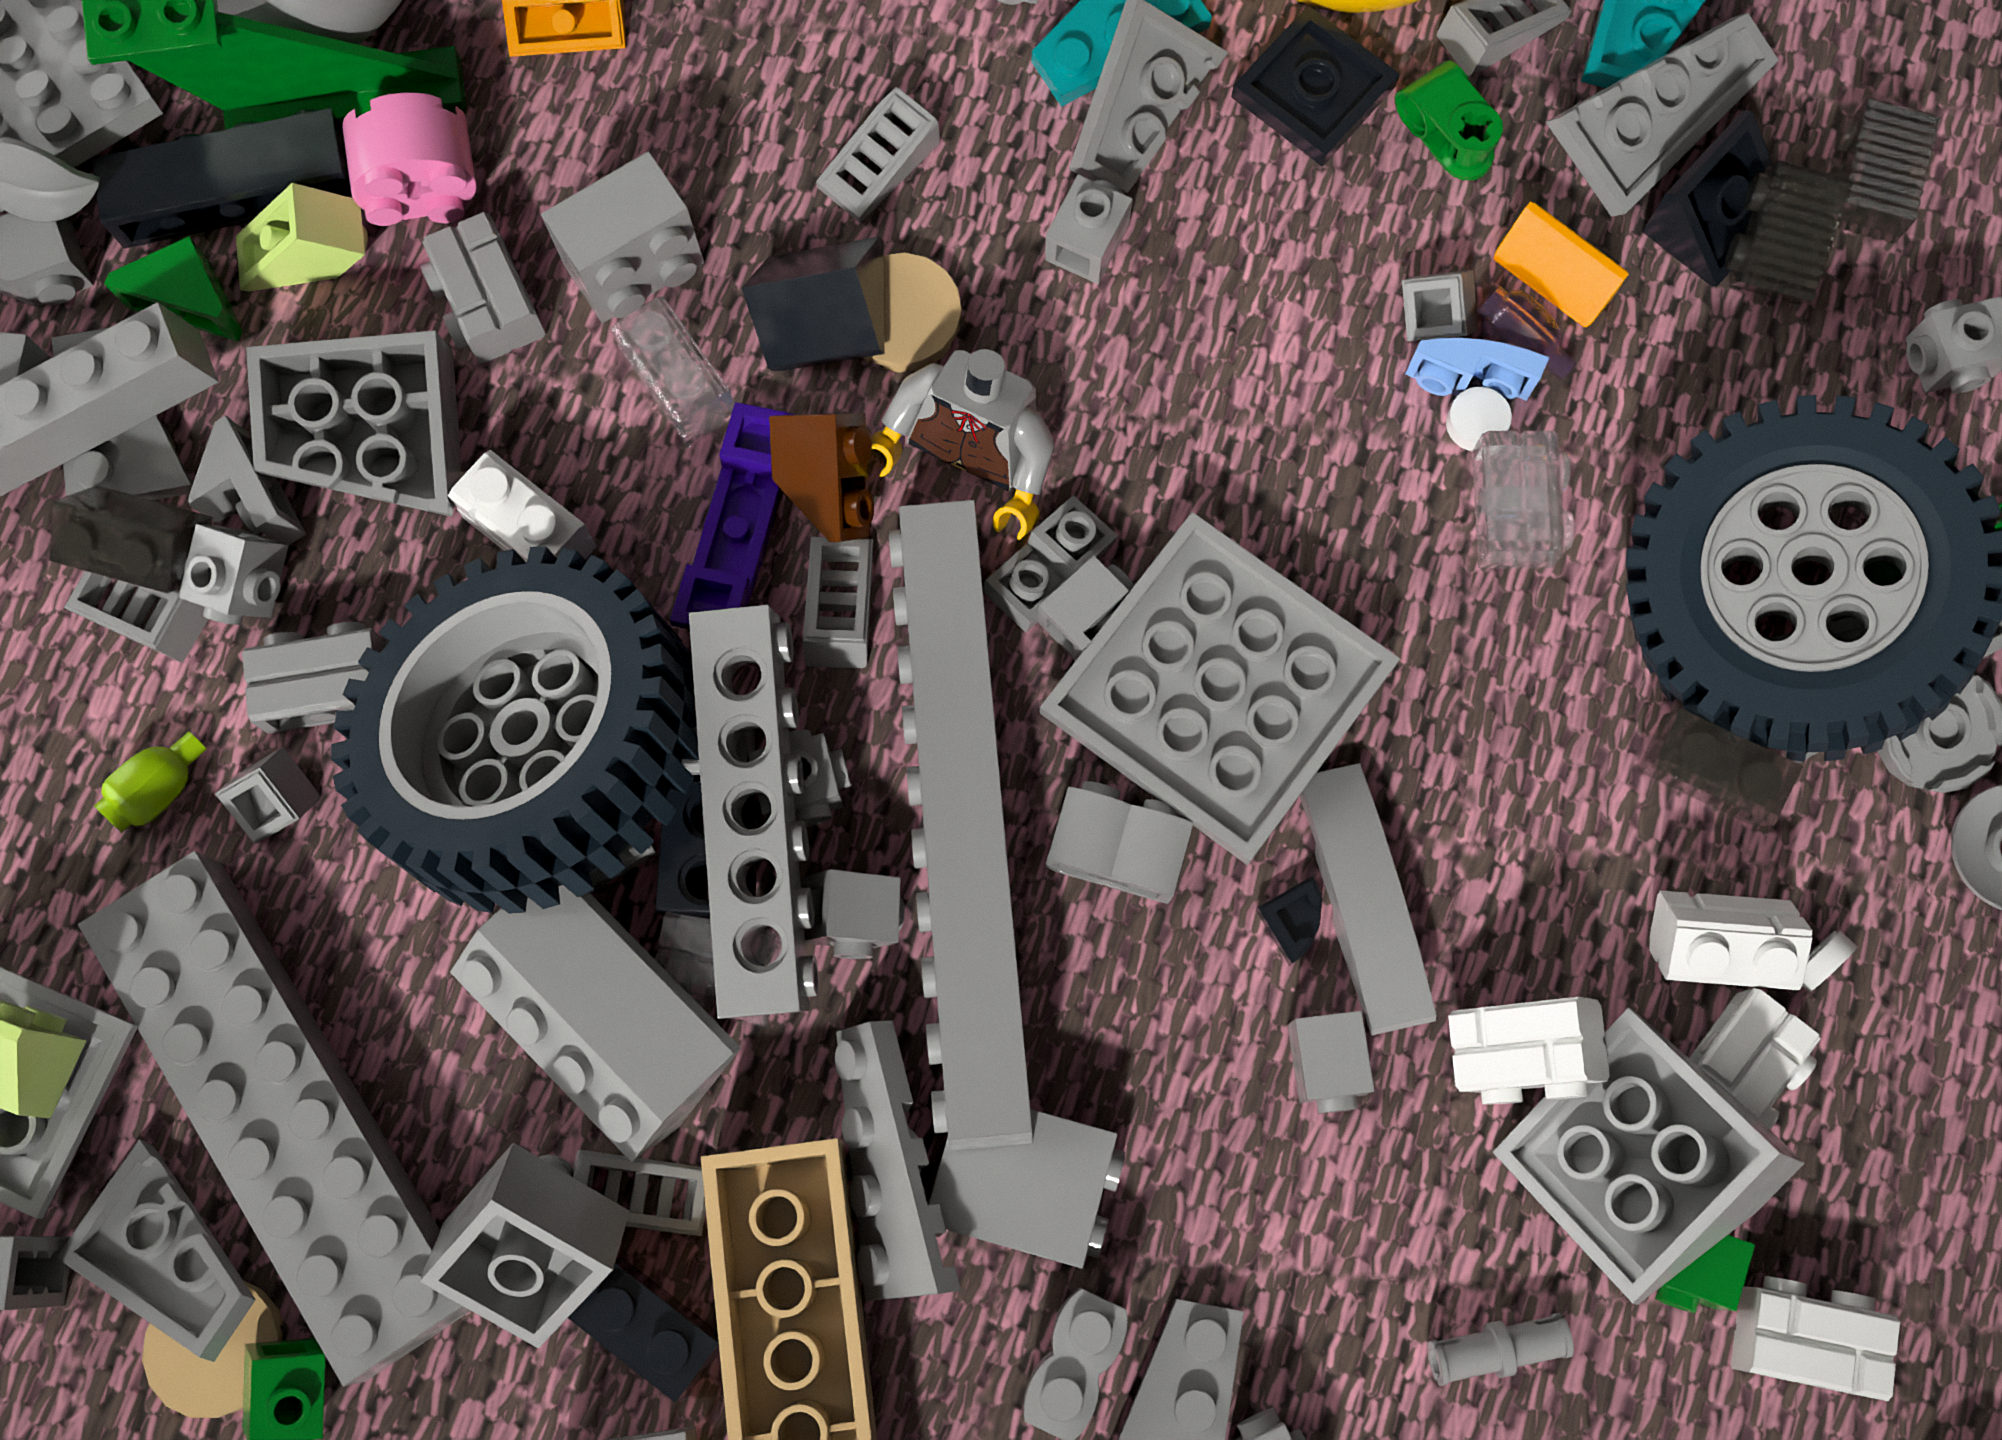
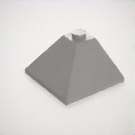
[0,966,138,1219]
[1493,1007,1805,1305]

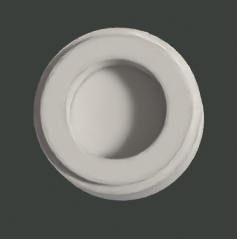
[1446,387,1512,452]
[1803,930,1858,993]

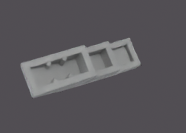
[1300,763,1437,1036]

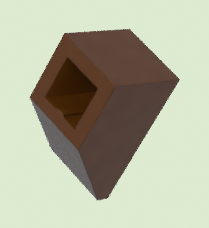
[769,413,874,542]

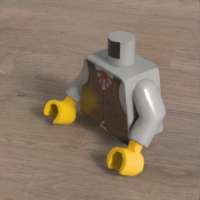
[871,349,1054,540]

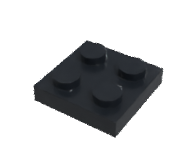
[1231,5,1400,167]

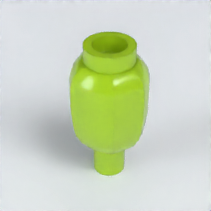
[93,731,207,833]

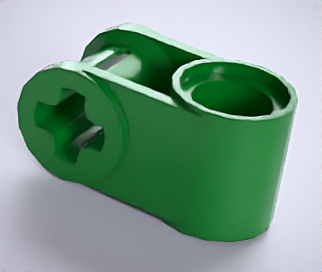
[1395,60,1503,181]

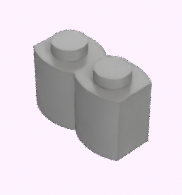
[1045,781,1193,904]
[1023,1287,1128,1440]

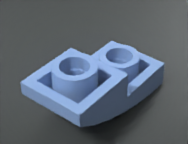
[1405,338,1550,401]

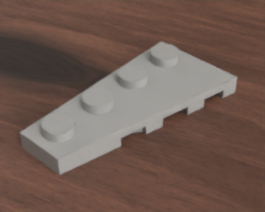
[1116,1298,1244,1440]

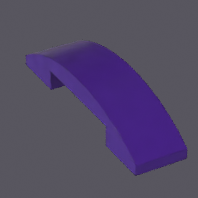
[670,402,795,630]

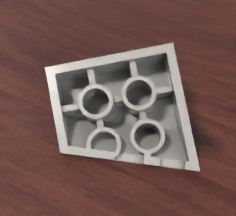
[246,330,461,517]

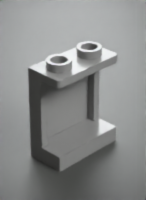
[929,1109,1126,1269]

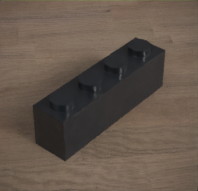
[91,108,352,249]

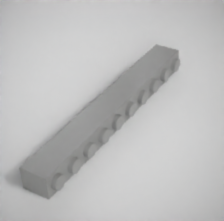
[889,500,1032,1151]

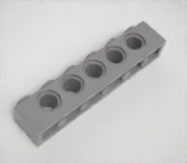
[689,605,819,1019]

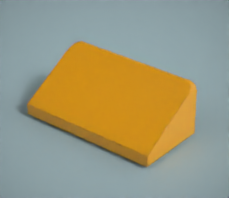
[502,0,626,57]
[1493,201,1629,327]

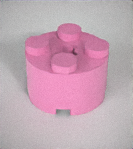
[342,93,476,226]

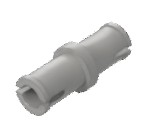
[1427,1313,1574,1386]

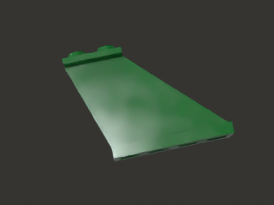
[82,0,466,130]

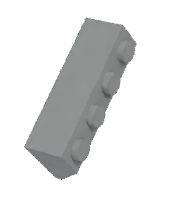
[450,885,741,1162]

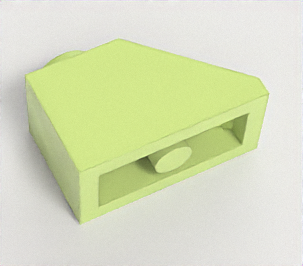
[236,183,368,292]

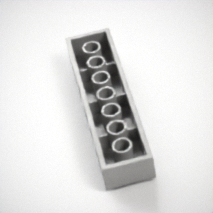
[78,851,471,1387]

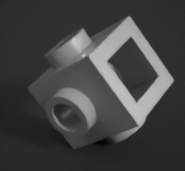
[1905,296,2002,394]
[178,524,288,625]
[747,730,851,827]

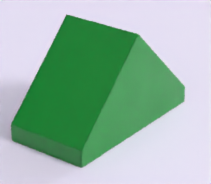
[104,236,243,342]

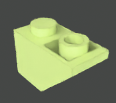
[0,1000,86,1119]

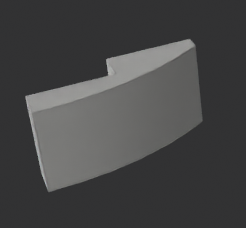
[982,495,1118,632]

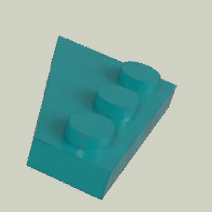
[1031,0,1212,107]
[1581,0,1706,88]

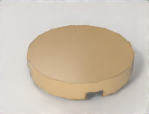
[863,252,962,373]
[142,1281,283,1418]

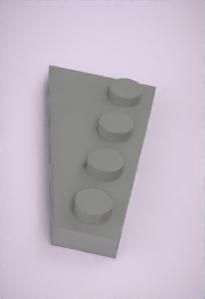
[1546,13,1779,217]
[835,1020,961,1301]

